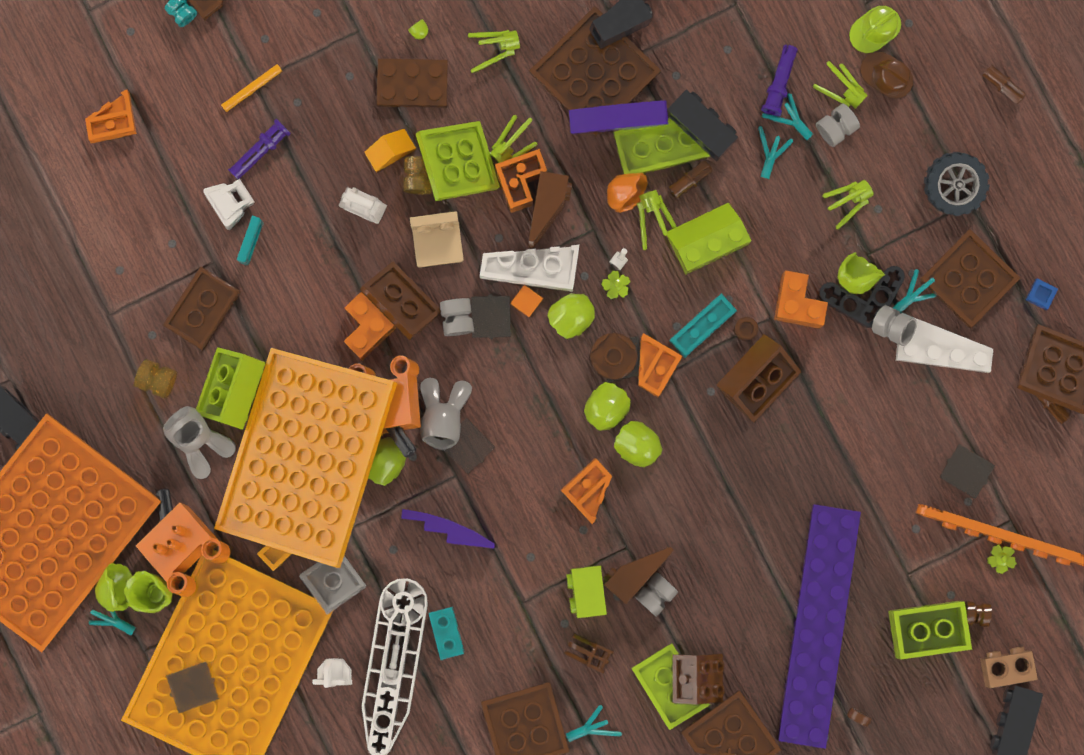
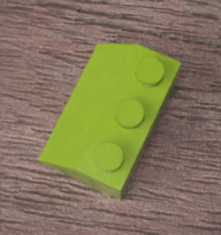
[667,203,751,275]
[196,347,266,430]

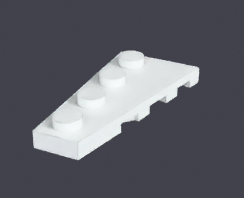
[480,245,579,292]
[896,317,993,373]

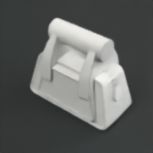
[203,179,255,230]
[339,187,387,224]

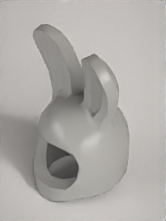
[420,378,472,450]
[163,406,236,479]

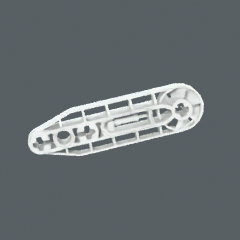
[362,578,428,755]

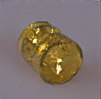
[403,156,433,194]
[134,359,177,399]

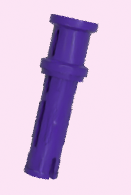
[761,45,798,116]
[228,119,291,180]

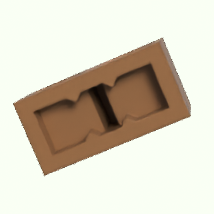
[980,647,1038,688]

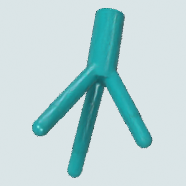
[762,94,813,140]
[758,126,793,179]
[893,269,936,313]
[89,610,136,635]
[566,705,622,742]

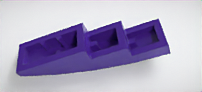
[569,100,668,134]
[401,509,495,548]

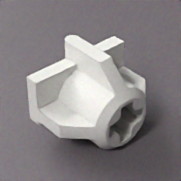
[313,658,352,688]

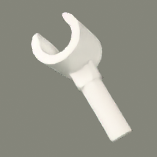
[609,248,628,270]

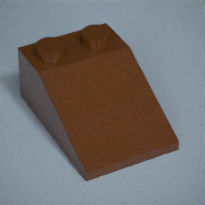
[529,171,572,249]
[603,547,674,604]

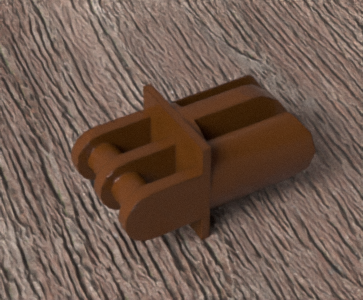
[564,633,614,674]

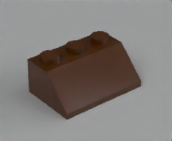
[716,334,801,423]

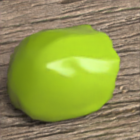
[838,252,885,294]
[547,293,595,339]
[584,382,630,431]
[614,421,662,467]
[368,437,406,486]
[95,563,132,612]
[124,571,173,613]

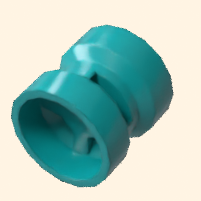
[164,0,197,27]

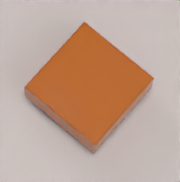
[510,285,543,318]

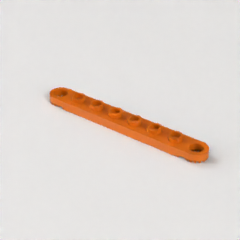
[916,504,1084,566]

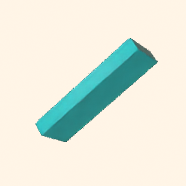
[669,293,737,358]

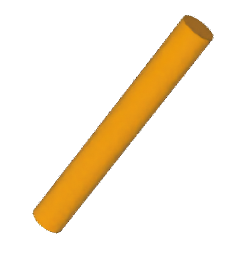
[221,64,283,112]

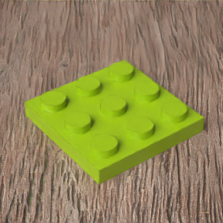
[416,121,500,201]

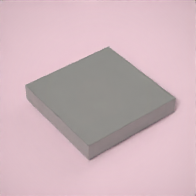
[299,556,366,614]

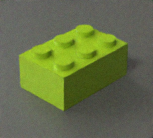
[566,565,607,618]
[888,601,972,660]

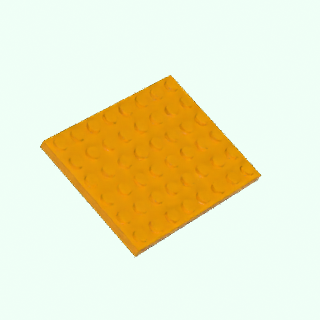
[214,348,397,568]
[121,550,334,755]

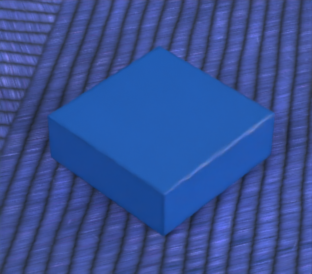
[1025,278,1058,310]

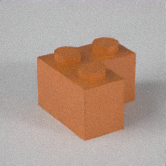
[495,149,547,213]
[774,270,828,328]
[344,292,396,361]

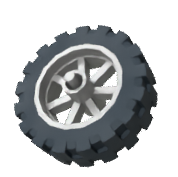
[924,152,990,216]

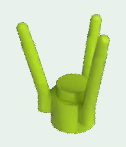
[468,30,520,73]
[813,61,868,109]
[490,115,537,163]
[823,180,873,229]
[637,190,676,250]

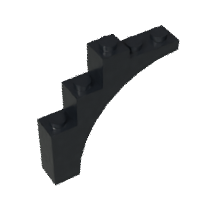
[589,0,653,49]

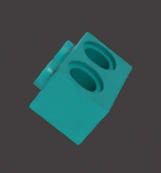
[429,606,465,660]

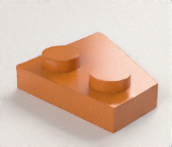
[85,89,137,144]
[638,333,682,397]
[561,458,612,524]

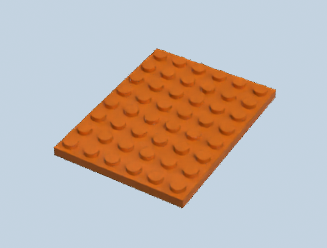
[0,413,161,653]

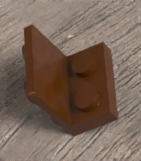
[673,654,724,705]

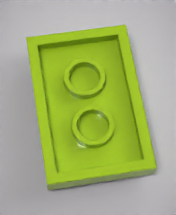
[631,643,710,730]

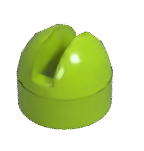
[408,19,428,39]

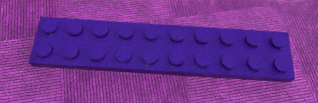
[778,504,861,749]

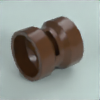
[965,601,992,627]

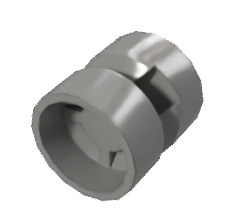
[816,103,860,147]
[440,298,474,336]
[872,305,917,346]
[634,572,678,617]

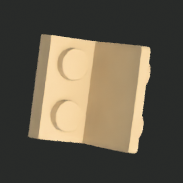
[410,211,464,268]

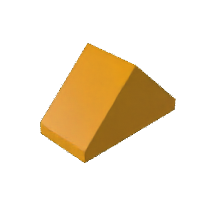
[364,129,416,173]

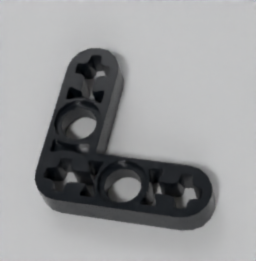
[818,266,905,328]

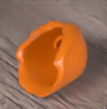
[607,173,648,213]

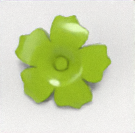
[601,271,630,299]
[987,545,1017,574]

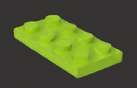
[613,118,711,174]

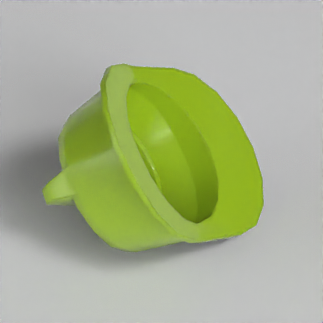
[849,6,901,53]

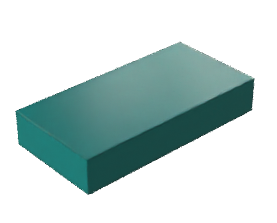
[237,216,263,266]

